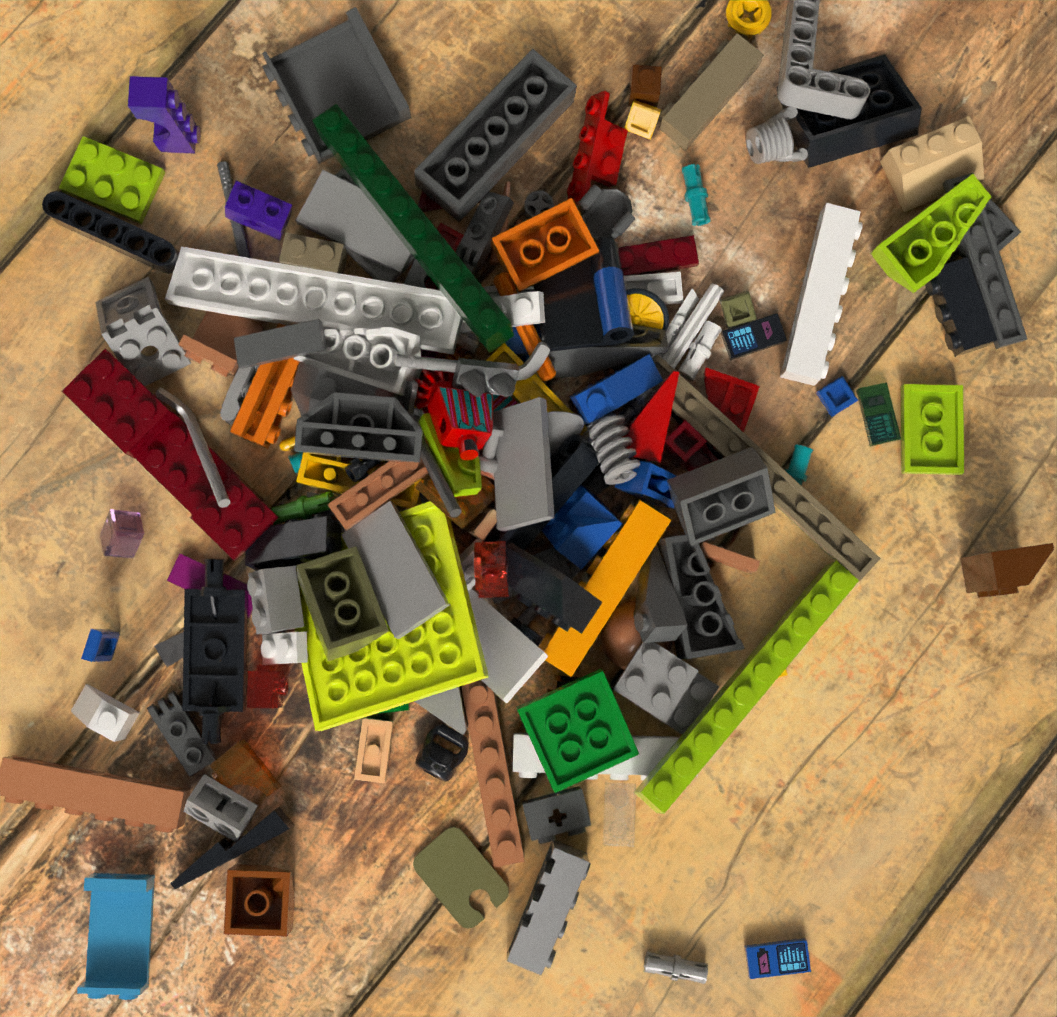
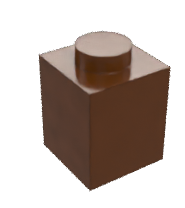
[628,64,662,108]

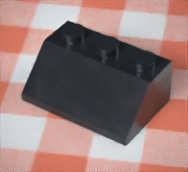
[507,542,602,634]

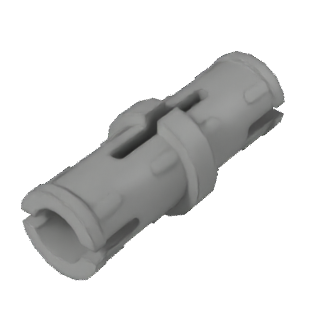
[643,952,708,984]

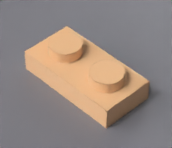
[354,718,394,783]

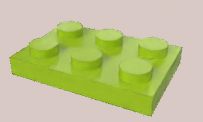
[59,136,166,224]
[901,384,964,475]

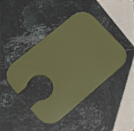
[413,826,509,929]

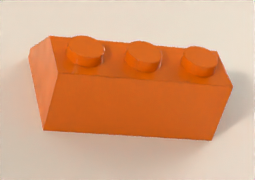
[491,198,599,292]

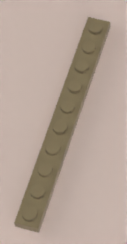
[649,355,881,581]

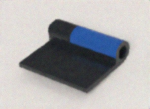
[533,237,634,352]

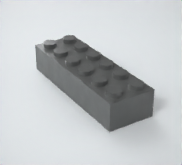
[414,49,577,222]

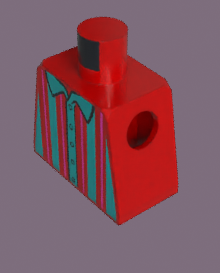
[427,386,493,460]

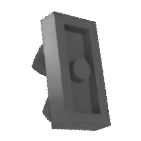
[452,358,520,397]

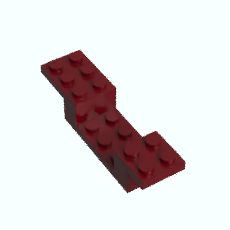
[62,348,279,561]

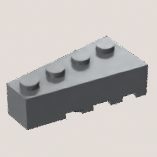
[657,535,745,659]

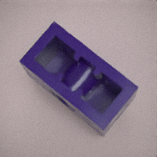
[224,181,292,241]

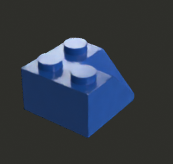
[542,484,622,569]

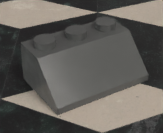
[667,447,776,546]

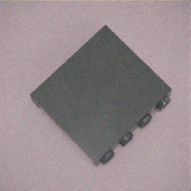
[262,7,411,164]

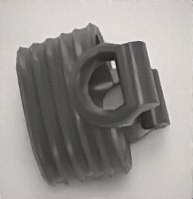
[579,185,635,241]

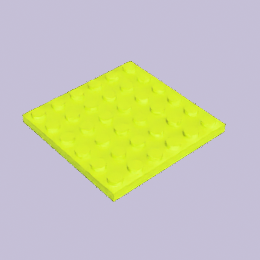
[295,497,489,731]

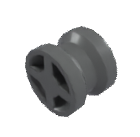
[525,190,554,220]

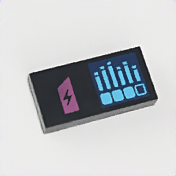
[721,313,787,361]

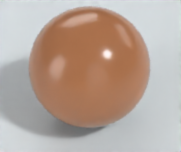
[601,601,672,670]

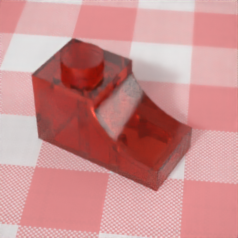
[474,541,509,598]

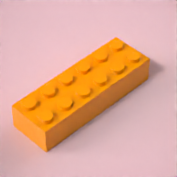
[538,500,671,677]

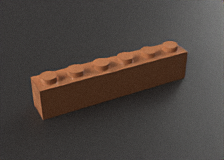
[461,680,525,868]
[0,755,191,833]

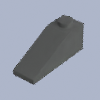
[634,547,688,643]

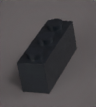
[925,257,998,357]
[245,515,341,571]

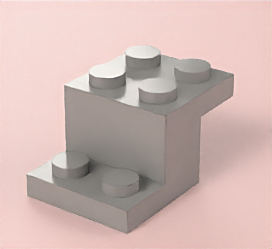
[613,642,719,734]

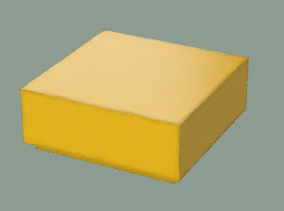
[624,100,661,140]

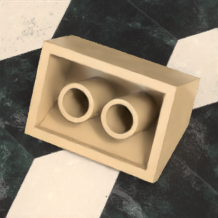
[880,116,984,213]

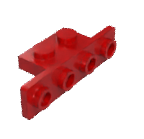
[567,90,628,206]

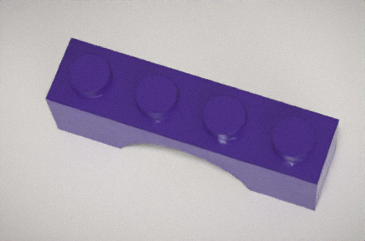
[128,76,201,154]

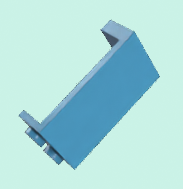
[77,873,155,1000]

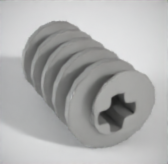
[587,415,640,485]

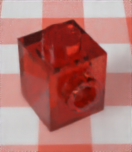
[247,665,289,708]

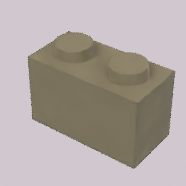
[279,232,348,274]

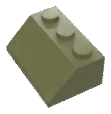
[297,546,388,661]

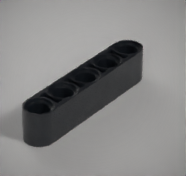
[42,191,179,274]
[481,433,599,566]

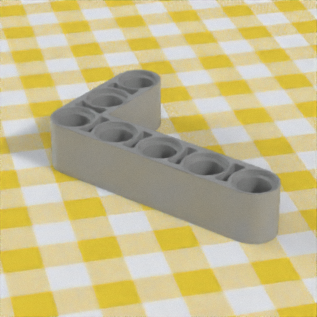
[777,0,870,119]

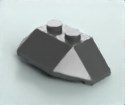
[291,362,404,416]
[294,392,423,462]

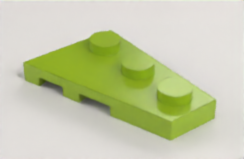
[419,413,482,497]

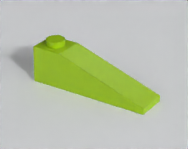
[870,174,991,293]

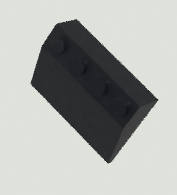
[777,54,922,168]

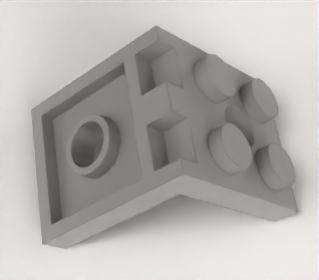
[95,276,191,386]

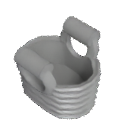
[746,107,808,164]

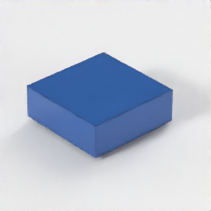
[816,376,858,417]

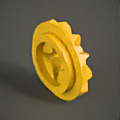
[725,0,772,38]

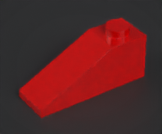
[622,371,680,462]

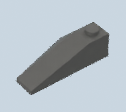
[548,324,668,378]

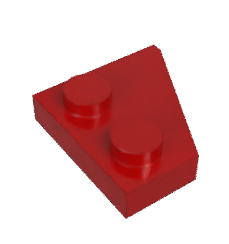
[703,367,760,433]

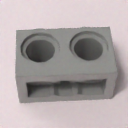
[183,774,258,842]

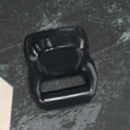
[415,724,469,782]

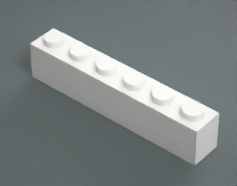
[780,203,863,386]
[513,733,697,780]

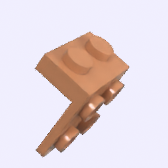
[178,311,264,377]

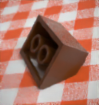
[960,543,1054,598]

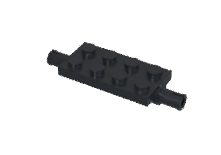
[182,559,248,744]

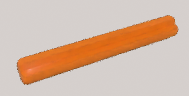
[494,272,556,382]

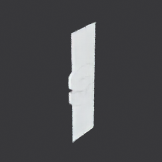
[651,289,699,358]

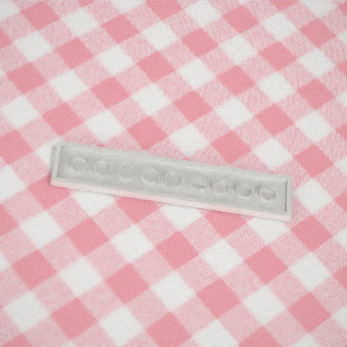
[165,246,463,355]

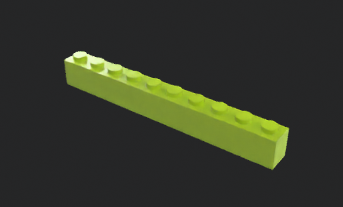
[634,560,859,814]

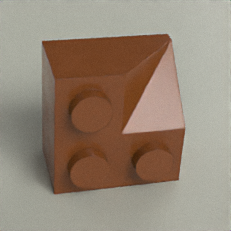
[224,864,295,937]

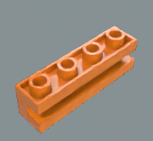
[230,323,300,449]

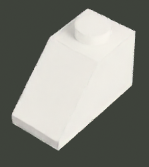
[71,684,140,742]

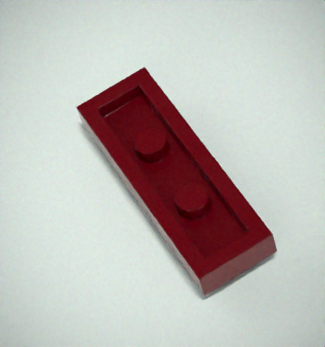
[618,235,699,276]

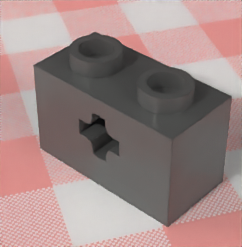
[522,786,591,844]

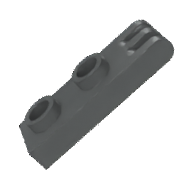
[455,192,514,270]
[147,691,218,777]

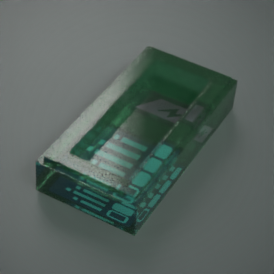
[856,382,901,447]

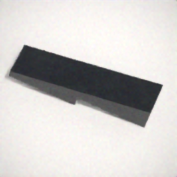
[170,807,294,889]

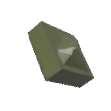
[719,291,757,329]

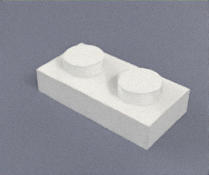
[261,631,308,665]

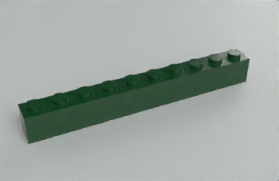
[312,104,514,353]

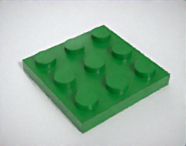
[516,669,639,793]

